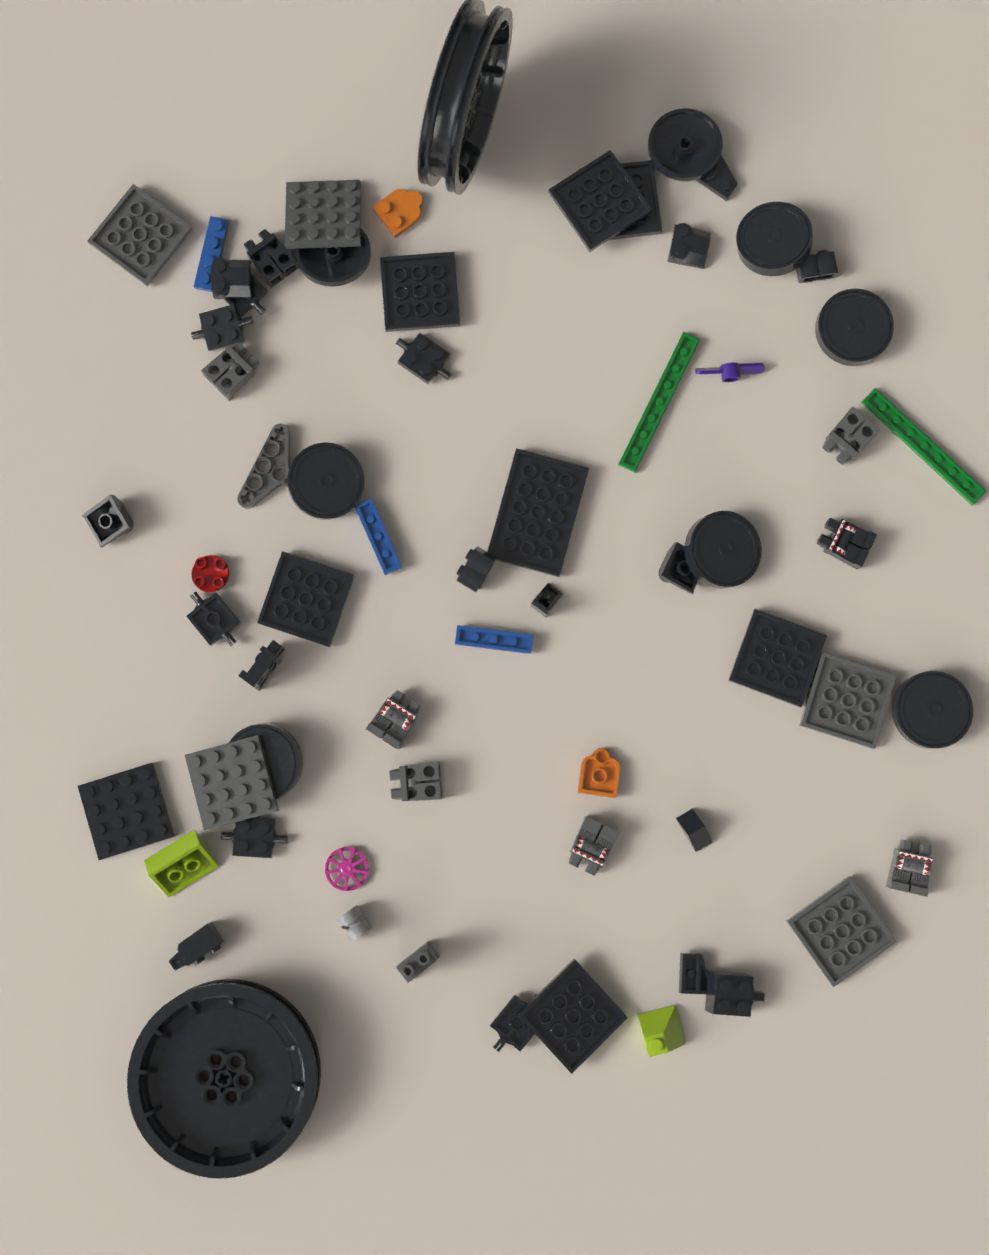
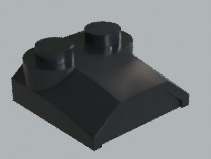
[667,223,711,269]
[211,258,252,299]
[82,495,133,548]
[658,542,698,594]

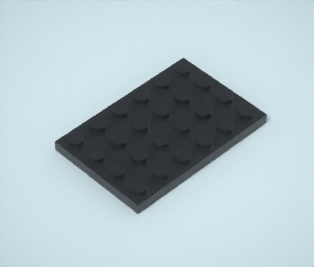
[487,448,589,577]

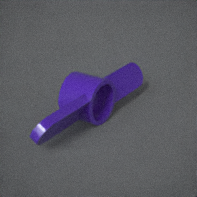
[695,362,765,383]

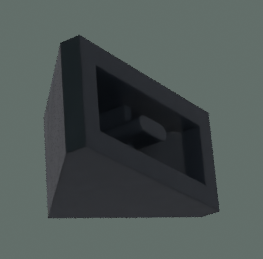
[531,583,563,617]
[676,809,712,852]

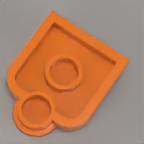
[372,189,422,238]
[577,748,620,799]

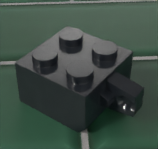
[705,971,765,1017]

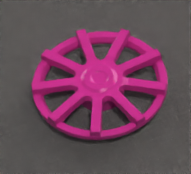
[325,847,369,891]

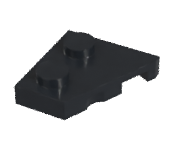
[696,155,738,201]
[679,953,709,994]

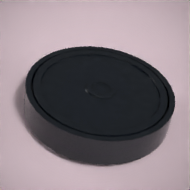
[736,201,813,276]
[815,288,894,366]
[287,442,364,520]
[684,511,762,589]
[892,671,973,749]
[229,723,303,799]

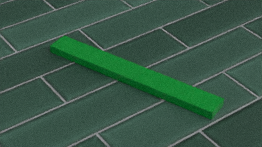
[618,332,700,473]
[861,388,986,506]

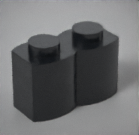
[796,250,838,283]
[456,546,497,592]

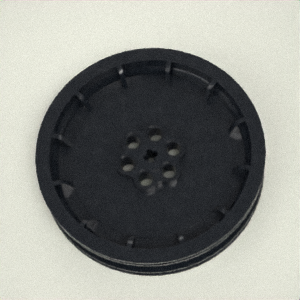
[417,0,513,195]
[127,979,321,1179]

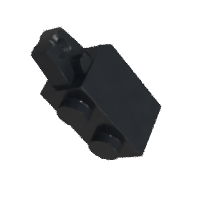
[169,922,224,970]

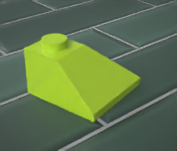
[637,1005,685,1057]

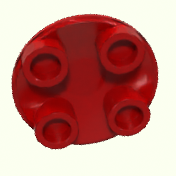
[191,555,229,592]

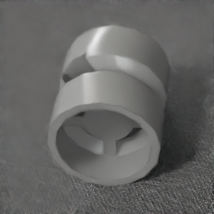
[336,905,372,943]

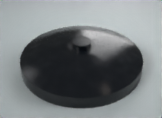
[648,108,723,181]
[295,229,371,287]

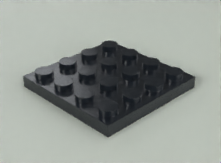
[548,150,652,252]
[579,160,662,240]
[380,252,460,332]
[257,551,355,647]
[728,609,827,708]
[77,762,175,860]
[517,959,628,1074]

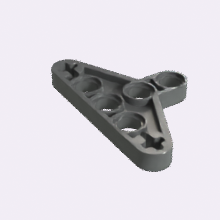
[237,423,290,509]

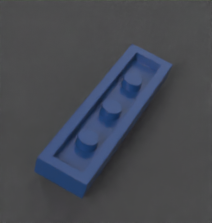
[193,216,230,292]
[355,498,402,576]
[455,625,533,654]

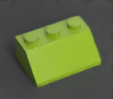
[144,829,219,897]

